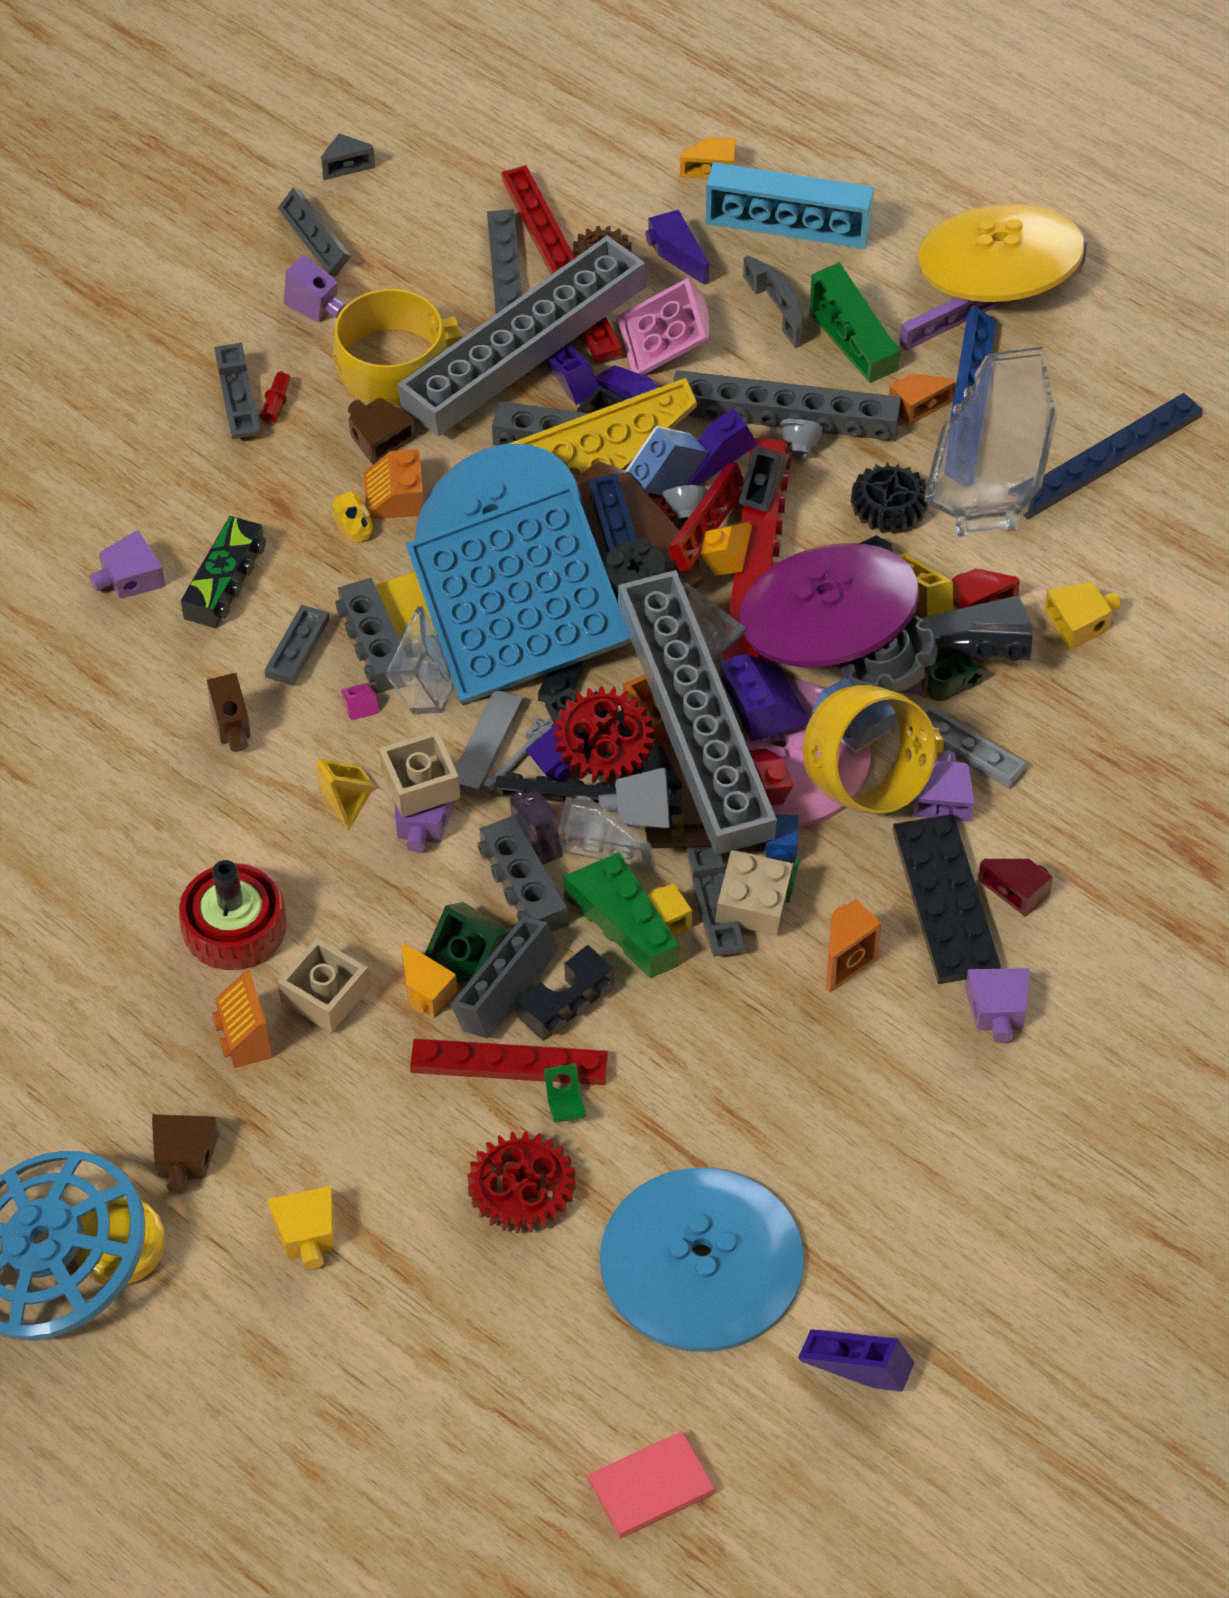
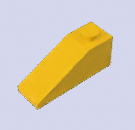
[898,553,953,617]

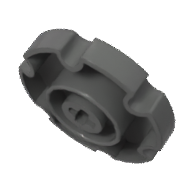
[839,615,937,693]

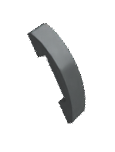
[743,256,802,348]
[214,342,260,439]
[686,846,745,957]

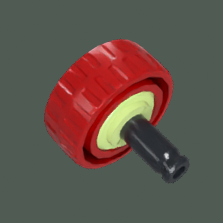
[179,860,287,970]

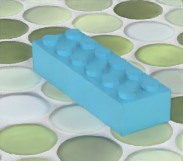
[706,162,874,249]

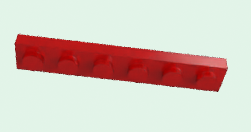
[669,462,744,572]
[410,1039,608,1085]

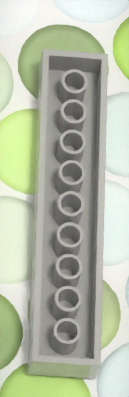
[397,236,647,437]
[618,570,777,855]

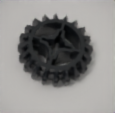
[851,462,929,534]

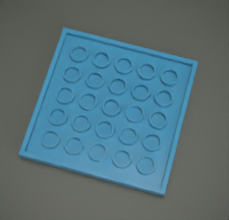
[405,482,632,705]

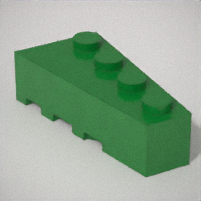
[809,262,900,383]
[563,852,679,979]

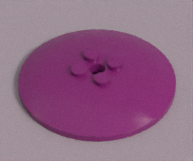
[740,543,919,667]

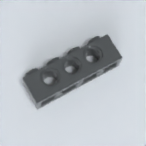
[492,401,589,446]
[335,577,412,693]
[477,815,568,932]

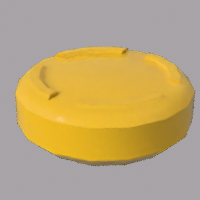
[75,1197,166,1285]

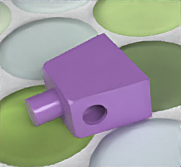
[284,254,346,322]
[89,530,166,599]
[912,750,974,822]
[395,801,454,852]
[965,968,1030,1043]

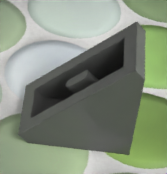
[321,133,375,180]

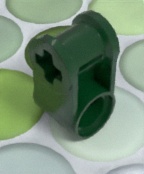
[927,653,986,701]

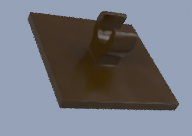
[645,810,711,849]

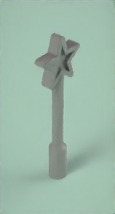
[481,717,554,794]

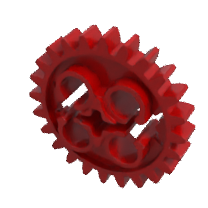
[554,686,654,784]
[467,1131,576,1233]

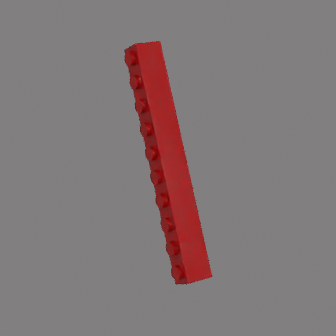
[723,437,792,662]

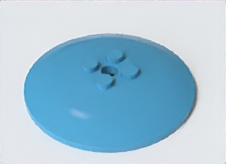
[415,444,581,540]
[600,1168,803,1352]

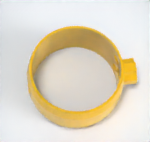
[332,289,461,406]
[803,685,944,814]

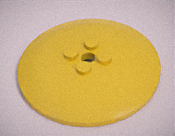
[918,204,1084,302]

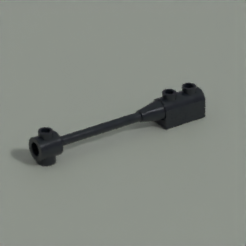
[934,622,1033,661]

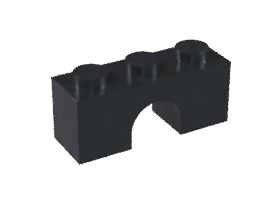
[516,945,615,1041]

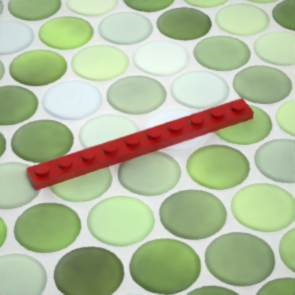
[501,165,622,363]

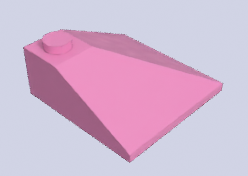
[617,278,709,375]

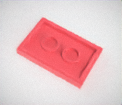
[588,1431,715,1539]

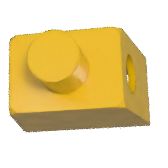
[1044,582,1121,650]
[267,1186,334,1270]

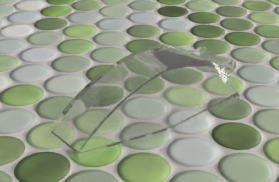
[924,347,1057,537]

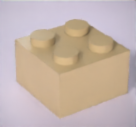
[379,730,460,817]
[715,850,793,936]
[277,937,370,1033]

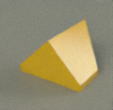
[316,758,375,831]

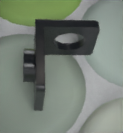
[577,386,625,413]

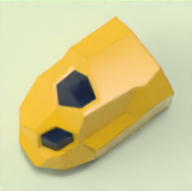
[331,491,373,543]

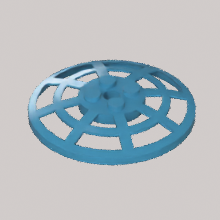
[0,1151,145,1340]

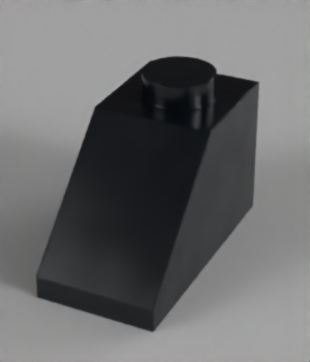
[739,446,789,512]

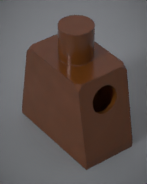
[348,398,415,465]
[207,673,251,752]
[152,1114,219,1192]

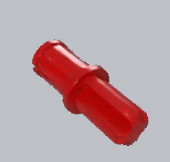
[260,371,291,423]

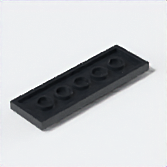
[892,814,1001,984]

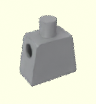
[599,768,671,830]

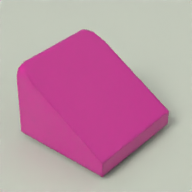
[341,683,379,720]

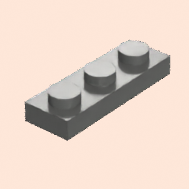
[264,605,329,686]

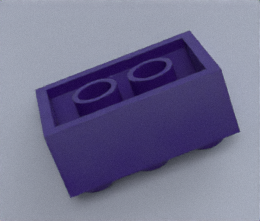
[719,654,810,741]

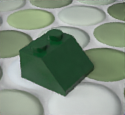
[424,902,511,987]

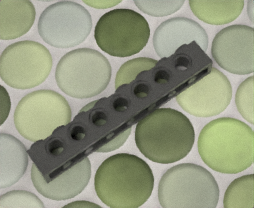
[673,370,901,441]

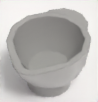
[780,419,823,458]
[662,485,708,524]

